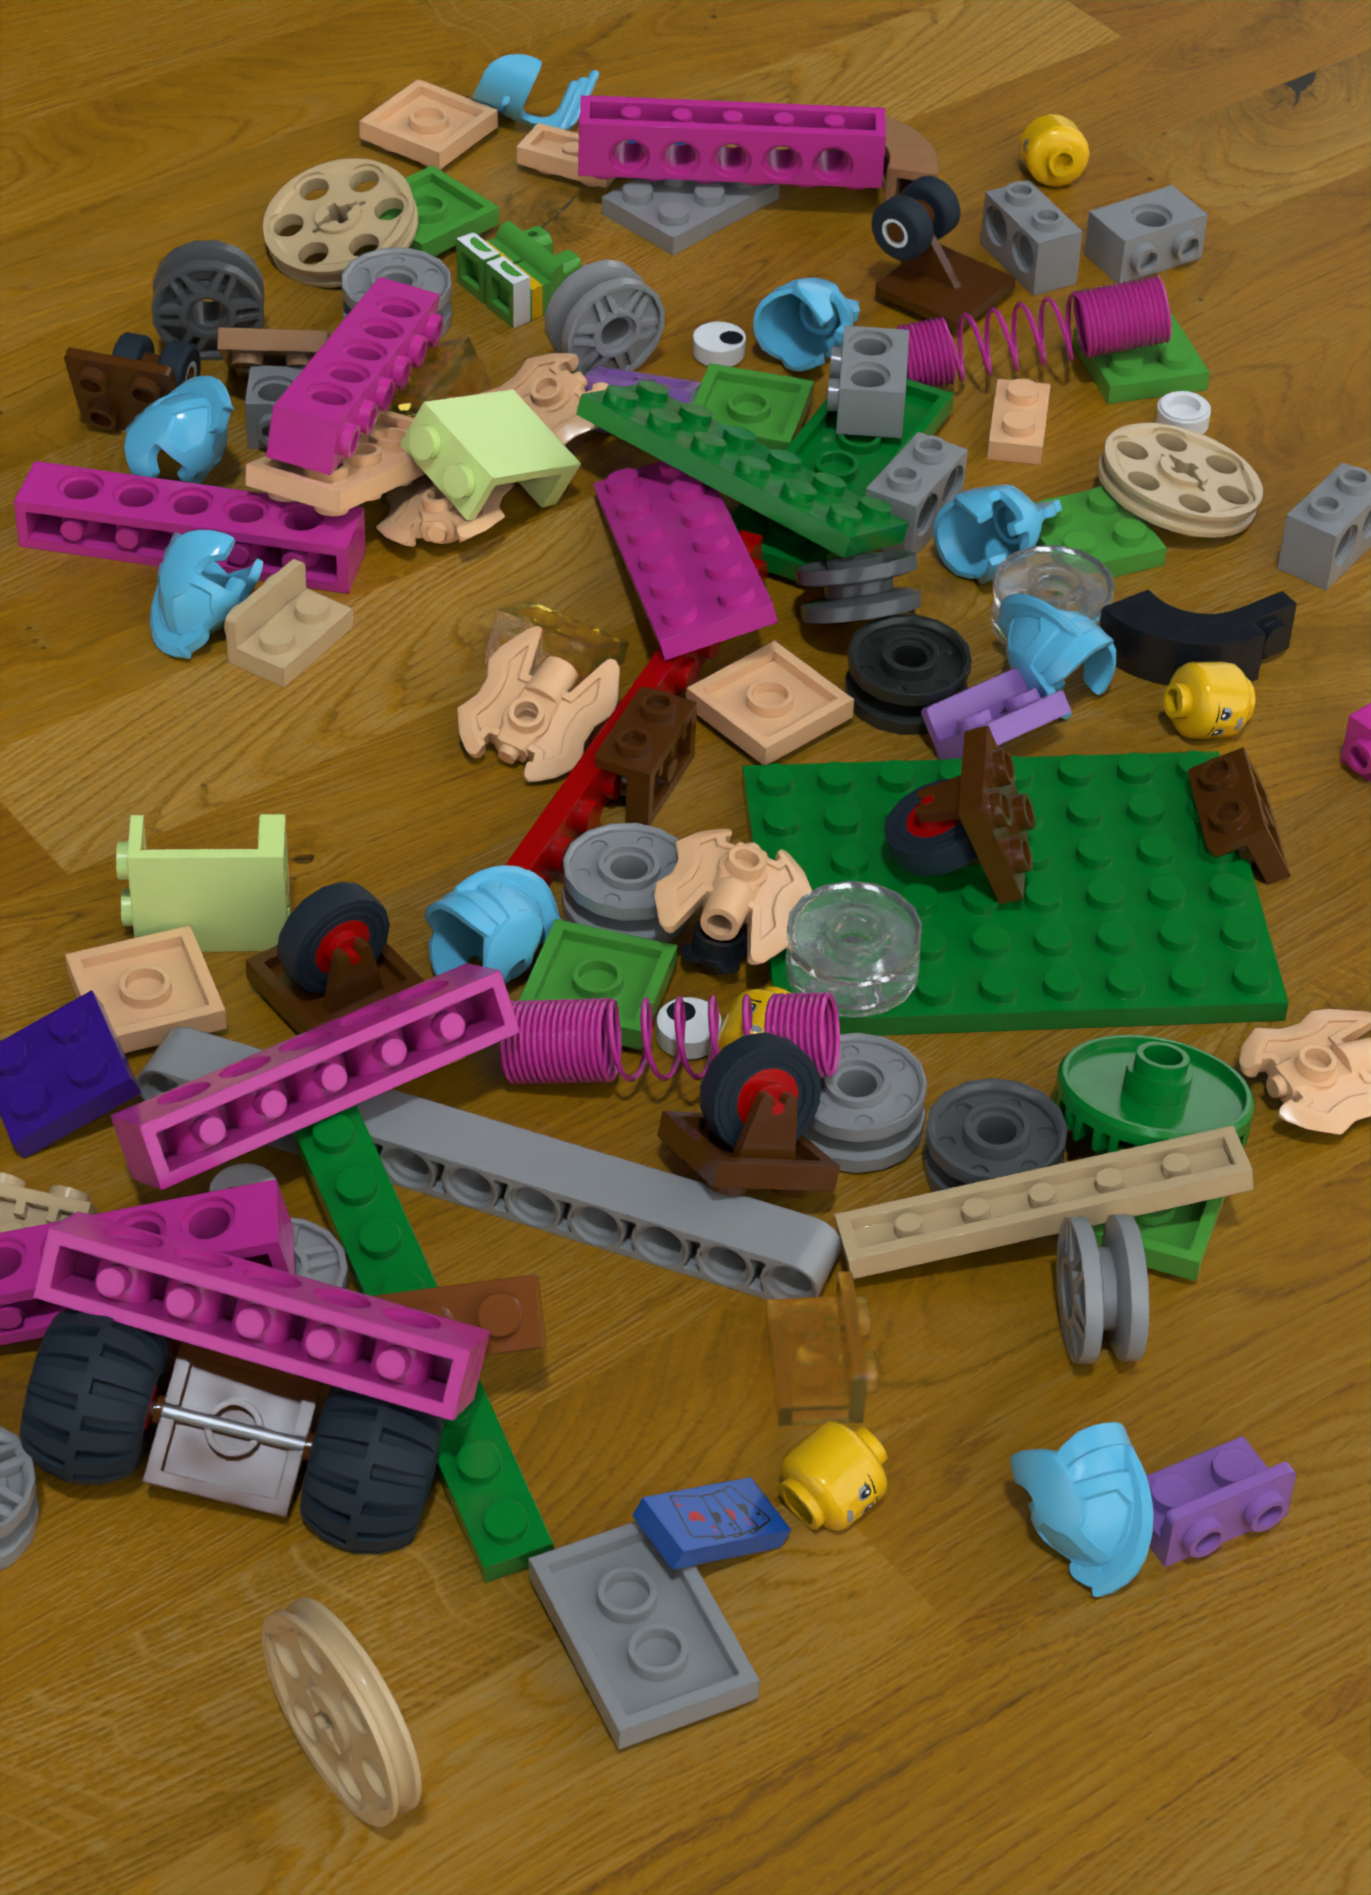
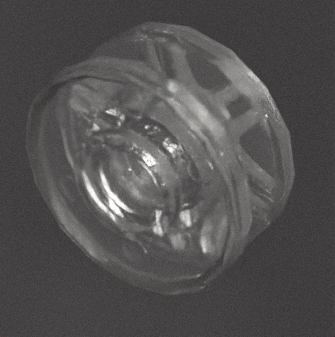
[990,545,1115,647]
[785,881,922,1018]

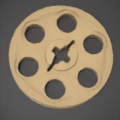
[263,158,419,288]
[1097,423,1263,538]
[261,1597,422,1827]

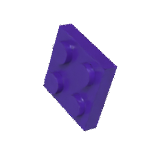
[0,990,142,1159]

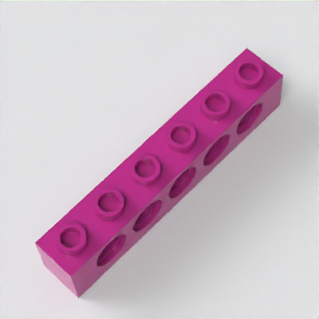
[578,95,886,190]
[266,277,444,475]
[14,461,366,594]
[110,963,520,1190]
[0,1179,295,1345]
[33,1211,490,1421]

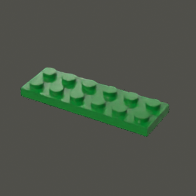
[731,378,954,582]
[576,380,910,558]

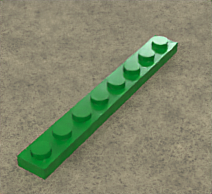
[292,1105,554,1583]

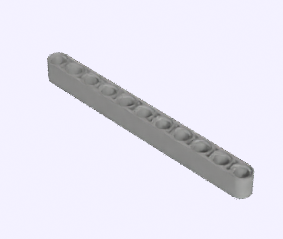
[137,1026,842,1308]

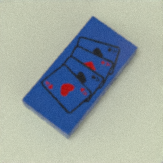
[632,1477,791,1570]

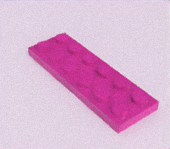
[593,460,778,660]

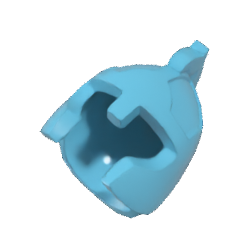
[753,278,860,371]
[124,376,234,484]
[933,484,1062,584]
[150,530,263,659]
[996,593,1116,720]
[424,865,562,984]
[1010,1422,1154,1597]

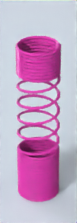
[896,275,1172,388]
[499,992,840,1084]

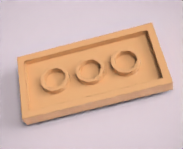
[245,411,425,516]

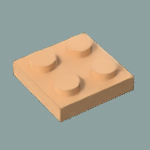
[359,79,498,170]
[686,641,854,765]
[65,925,227,1053]

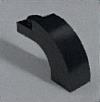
[1099,589,1297,686]

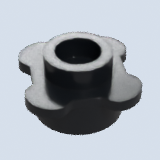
[680,921,747,975]

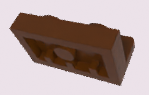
[595,687,697,826]
[1188,747,1291,885]

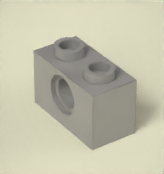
[1084,185,1208,284]

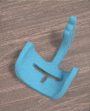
[471,54,599,131]

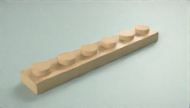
[834,1125,1254,1280]

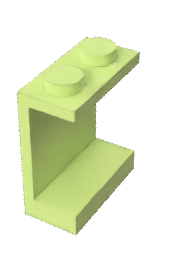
[399,389,581,521]
[116,814,291,952]

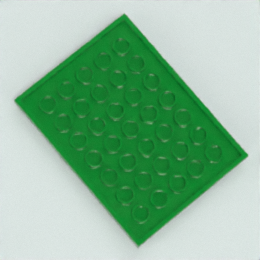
[741,751,1289,1036]

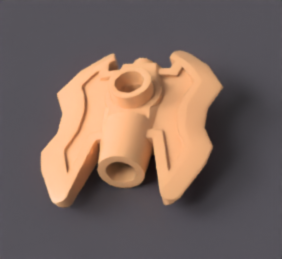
[479,353,609,445]
[376,475,514,546]
[457,626,620,782]
[654,829,814,965]
[1239,1009,1371,1135]

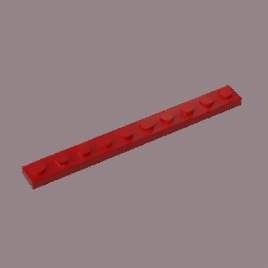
[505,530,768,888]

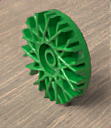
[1053,1035,1255,1153]

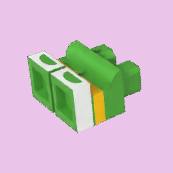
[456,220,581,329]

